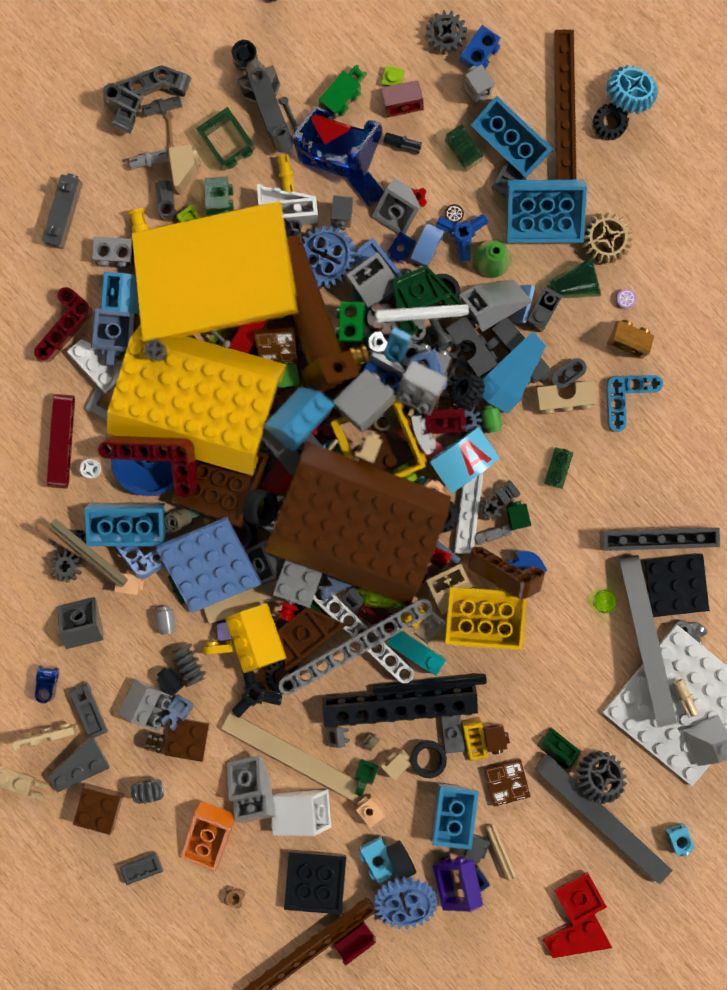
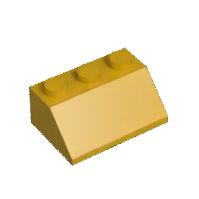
[225,603,286,673]

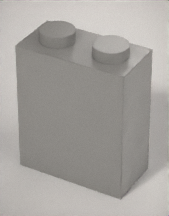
[333,369,396,433]

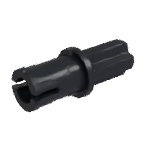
[384,132,422,154]

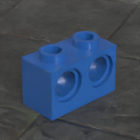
[459,25,501,69]

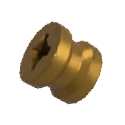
[349,344,369,366]

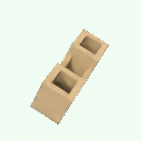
[535,381,597,415]

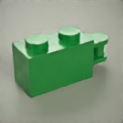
[319,64,367,119]

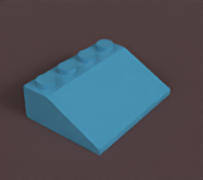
[507,180,587,243]

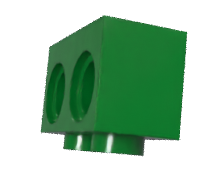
[336,302,365,344]

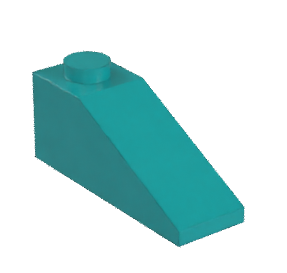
[387,631,446,676]

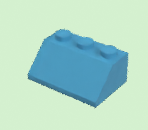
[263,387,335,452]
[430,783,479,850]

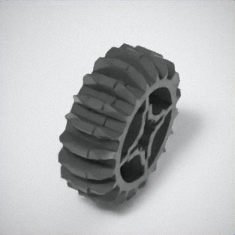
[576,751,627,804]

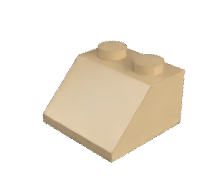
[169,144,201,194]

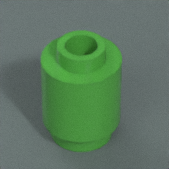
[480,405,502,433]

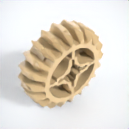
[582,212,633,264]

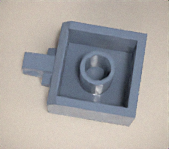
[91,309,134,366]

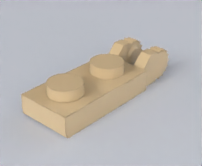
[0,765,48,800]

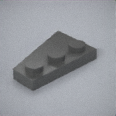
[48,735,110,793]

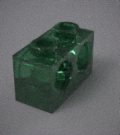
[445,124,483,171]

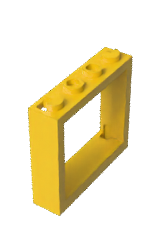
[331,395,427,477]

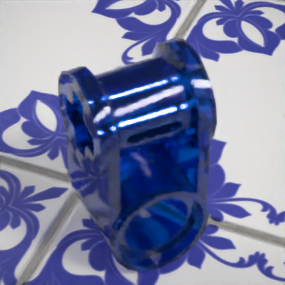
[35,665,59,703]

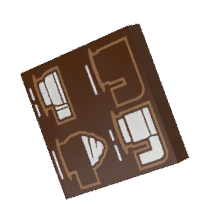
[254,327,299,364]
[484,759,531,807]

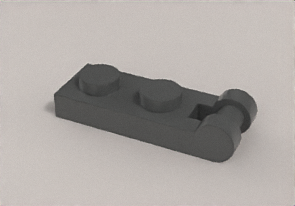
[69,682,108,738]

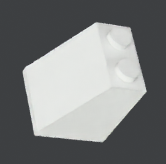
[271,789,331,836]

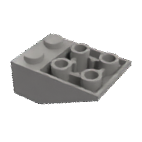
[460,280,532,332]

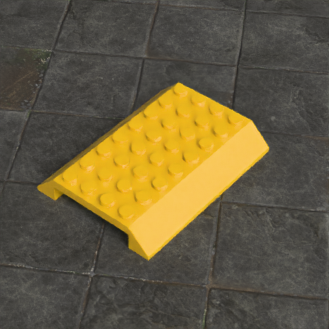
[107,324,287,476]

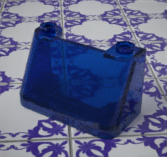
[292,106,383,181]

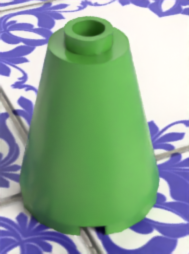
[473,240,511,278]

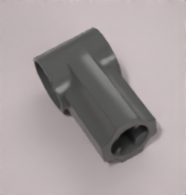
[155,180,177,222]

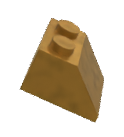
[607,319,654,359]

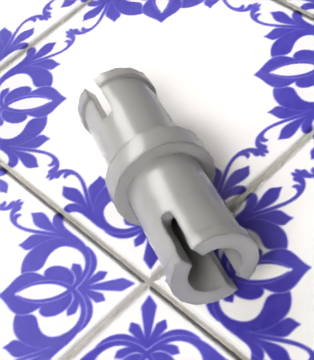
[129,149,169,170]

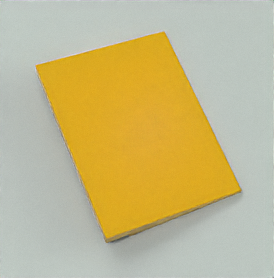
[132,201,298,343]

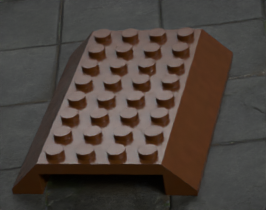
[264,441,451,605]

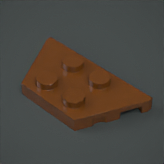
[354,432,414,473]
[278,607,346,672]

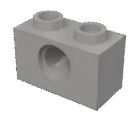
[463,64,495,105]

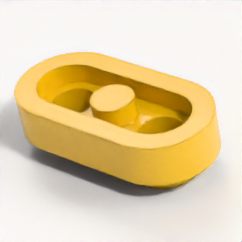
[203,639,236,655]

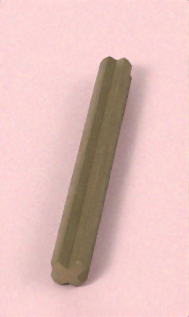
[49,519,128,587]

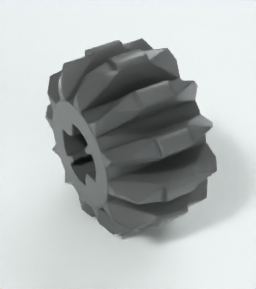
[50,550,83,583]
[131,779,164,804]

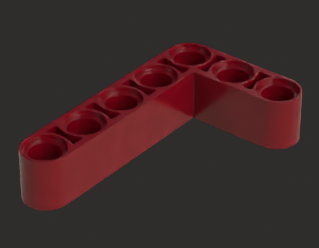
[98,436,198,498]

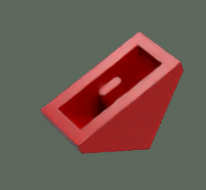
[312,114,352,144]

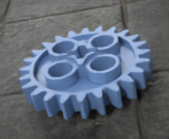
[303,225,357,288]
[374,876,437,929]

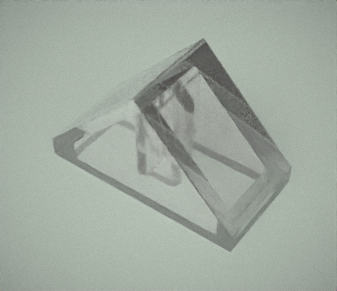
[412,611,447,644]

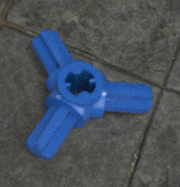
[436,214,488,262]

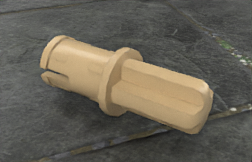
[672,679,698,718]

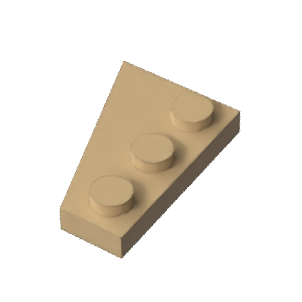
[12,723,78,750]

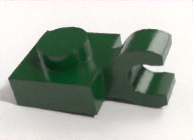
[354,759,379,796]

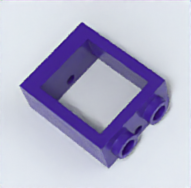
[433,857,483,912]

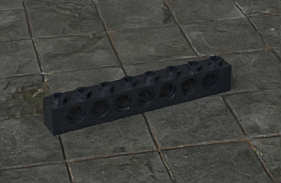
[322,683,478,728]

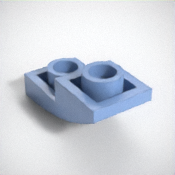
[410,223,445,266]

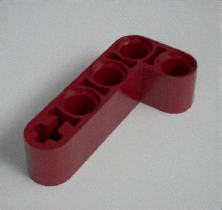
[34,287,92,362]

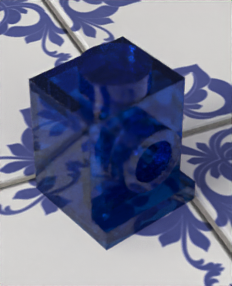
[387,231,416,264]

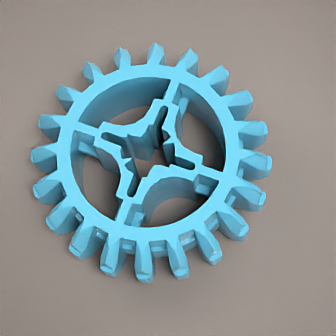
[606,65,658,115]

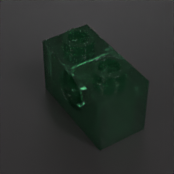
[205,176,234,217]

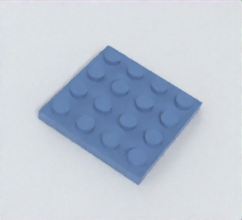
[156,517,261,613]

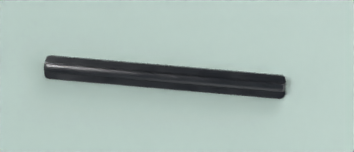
[373,674,487,693]

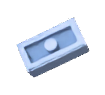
[510,285,535,325]

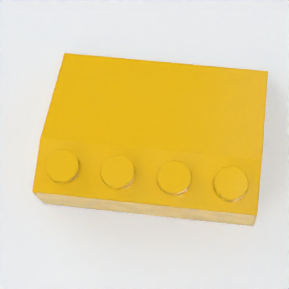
[444,587,527,650]

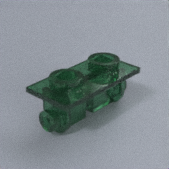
[544,447,573,489]

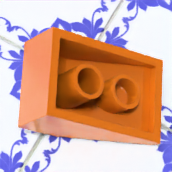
[180,801,235,872]

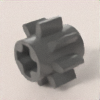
[479,497,503,521]

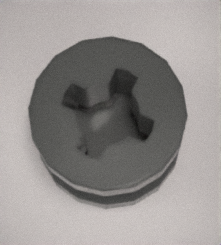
[144,339,167,362]

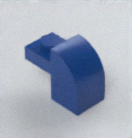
[507,550,547,572]

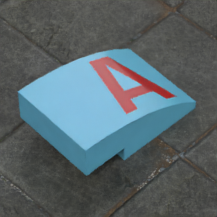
[430,426,500,494]

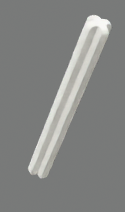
[375,304,469,322]

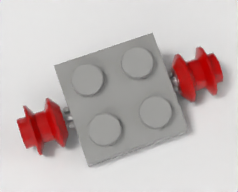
[273,560,322,621]

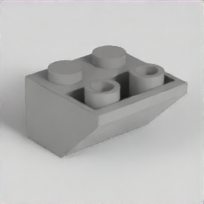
[346,252,395,309]
[395,361,448,415]
[118,679,175,731]

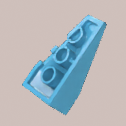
[481,332,546,414]

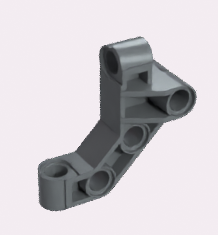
[237,60,293,152]
[103,65,191,134]

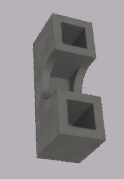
[445,316,498,377]

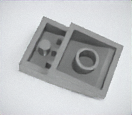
[227,756,275,823]

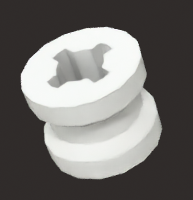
[80,459,101,479]

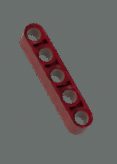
[47,394,75,489]

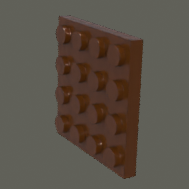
[171,451,270,528]

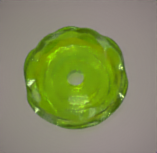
[593,589,617,614]

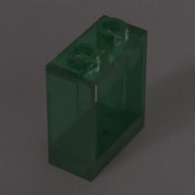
[196,107,255,170]

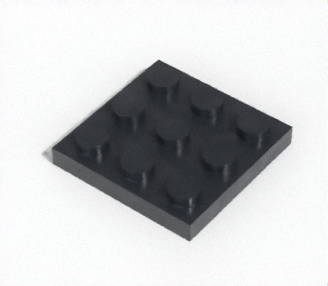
[645,554,710,617]
[284,850,347,915]

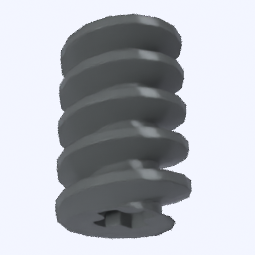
[171,643,206,687]

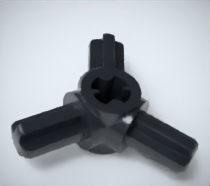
[232,669,283,718]

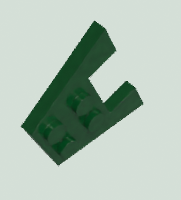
[391,265,464,336]

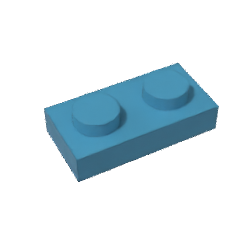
[383,327,412,364]

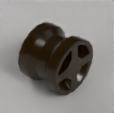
[145,731,165,754]

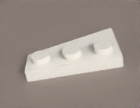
[67,339,123,395]

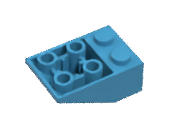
[101,272,140,316]

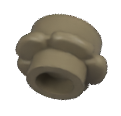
[363,734,380,751]

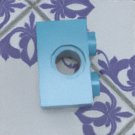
[359,835,398,884]

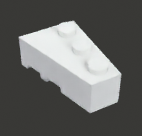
[257,184,318,224]

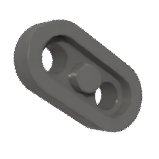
[551,358,587,389]

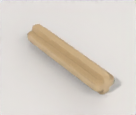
[486,825,516,880]

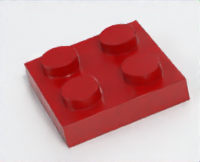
[554,872,607,926]

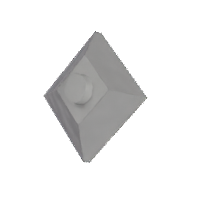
[372,178,420,237]
[682,715,727,766]

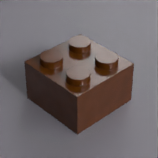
[73,783,124,835]

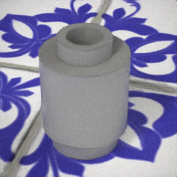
[154,606,176,635]

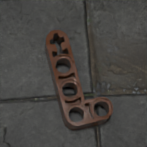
[468,547,545,599]

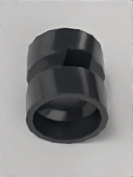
[232,40,258,72]

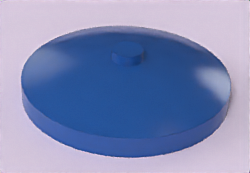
[111,446,186,496]

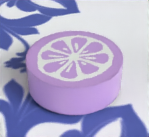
[616,289,636,309]

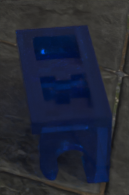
[346,162,384,208]

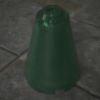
[547,259,601,299]

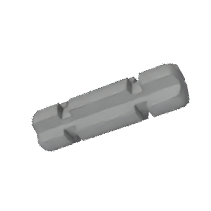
[475,525,512,545]

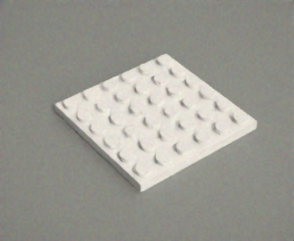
[602,624,727,786]

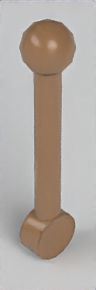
[165,112,175,150]

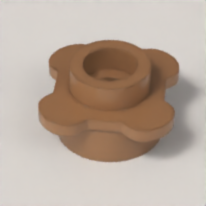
[224,886,245,908]

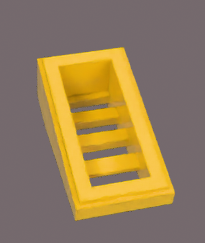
[462,717,488,761]

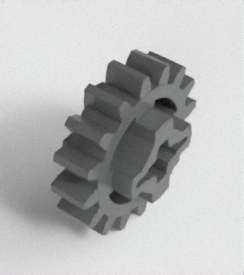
[426,10,467,54]

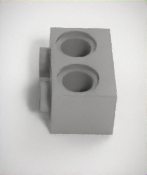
[92,236,134,268]

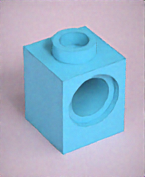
[665,824,695,856]

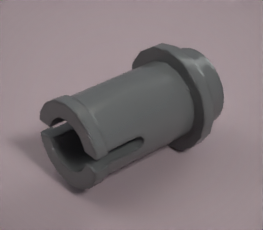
[290,220,302,237]

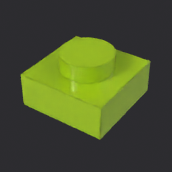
[382,65,404,87]
[176,205,201,222]

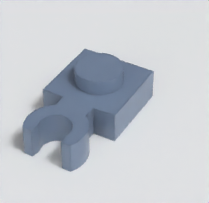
[161,694,194,731]

